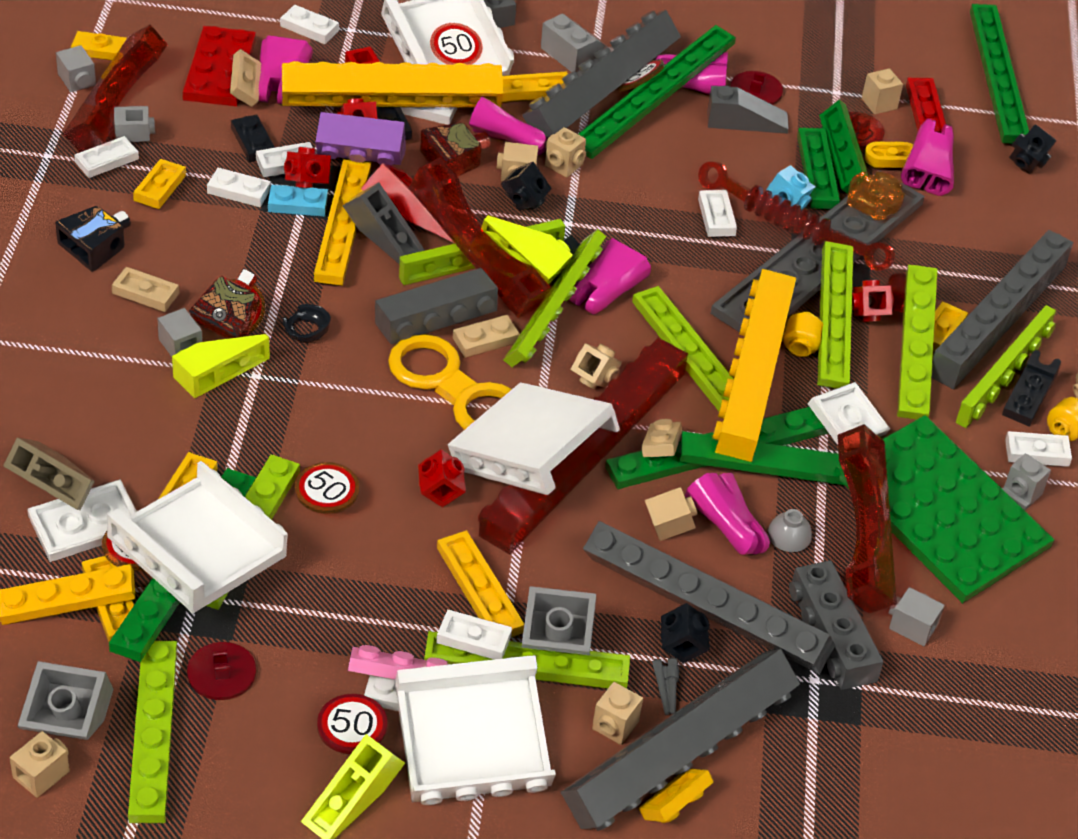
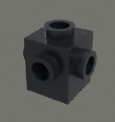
[1009,124,1057,174]
[501,162,552,211]
[660,603,710,664]

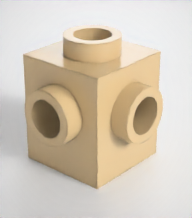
[545,127,586,178]
[570,343,622,389]

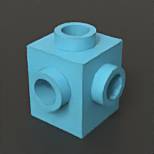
[764,165,815,215]

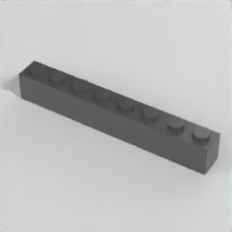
[522,10,681,139]
[931,230,1074,390]
[583,521,835,674]
[561,649,800,831]

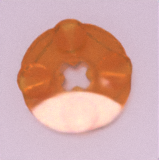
[847,171,905,221]

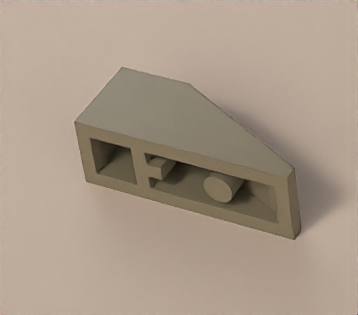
[3,437,95,510]

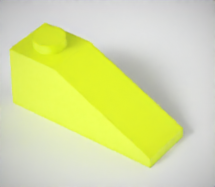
[481,215,573,288]
[172,334,270,399]
[301,734,405,839]

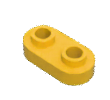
[864,142,913,168]

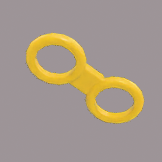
[388,334,512,430]

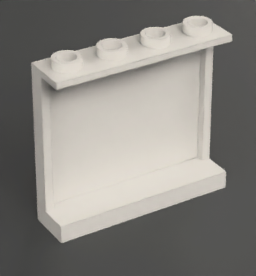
[381,0,514,76]
[447,382,620,495]
[107,461,288,613]
[395,655,556,805]

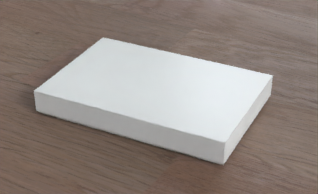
[27,479,137,562]

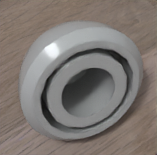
[767,509,812,552]

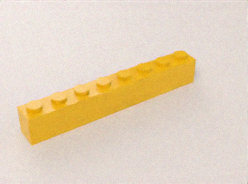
[282,61,503,107]
[712,269,796,462]

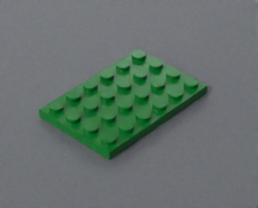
[834,415,1055,604]

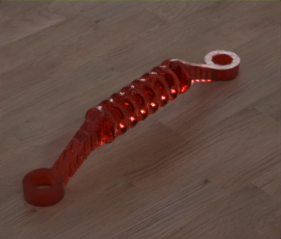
[698,161,895,271]

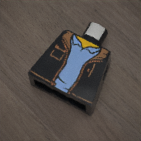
[55,206,131,272]

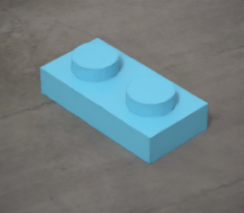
[268,185,328,217]

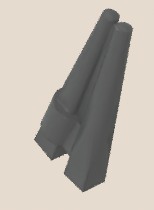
[652,657,679,715]

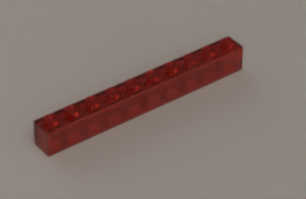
[478,337,688,555]

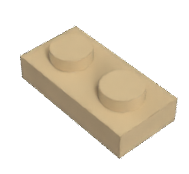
[230,49,261,107]
[112,267,180,312]
[453,315,520,358]
[642,419,682,457]

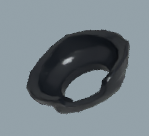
[283,304,331,343]

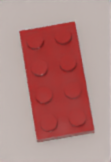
[183,26,256,107]

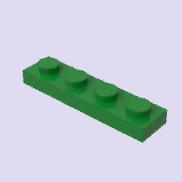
[819,100,869,194]
[797,128,840,209]

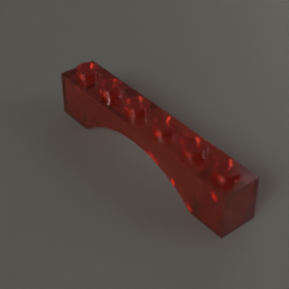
[63,24,168,152]
[409,157,551,318]
[837,424,897,614]

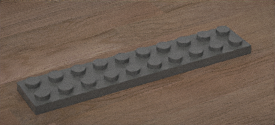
[710,170,925,332]

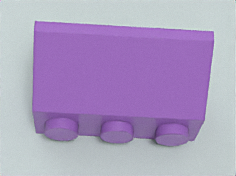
[315,112,406,166]

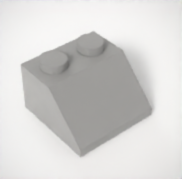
[541,13,607,72]
[522,586,596,655]
[18,661,113,740]

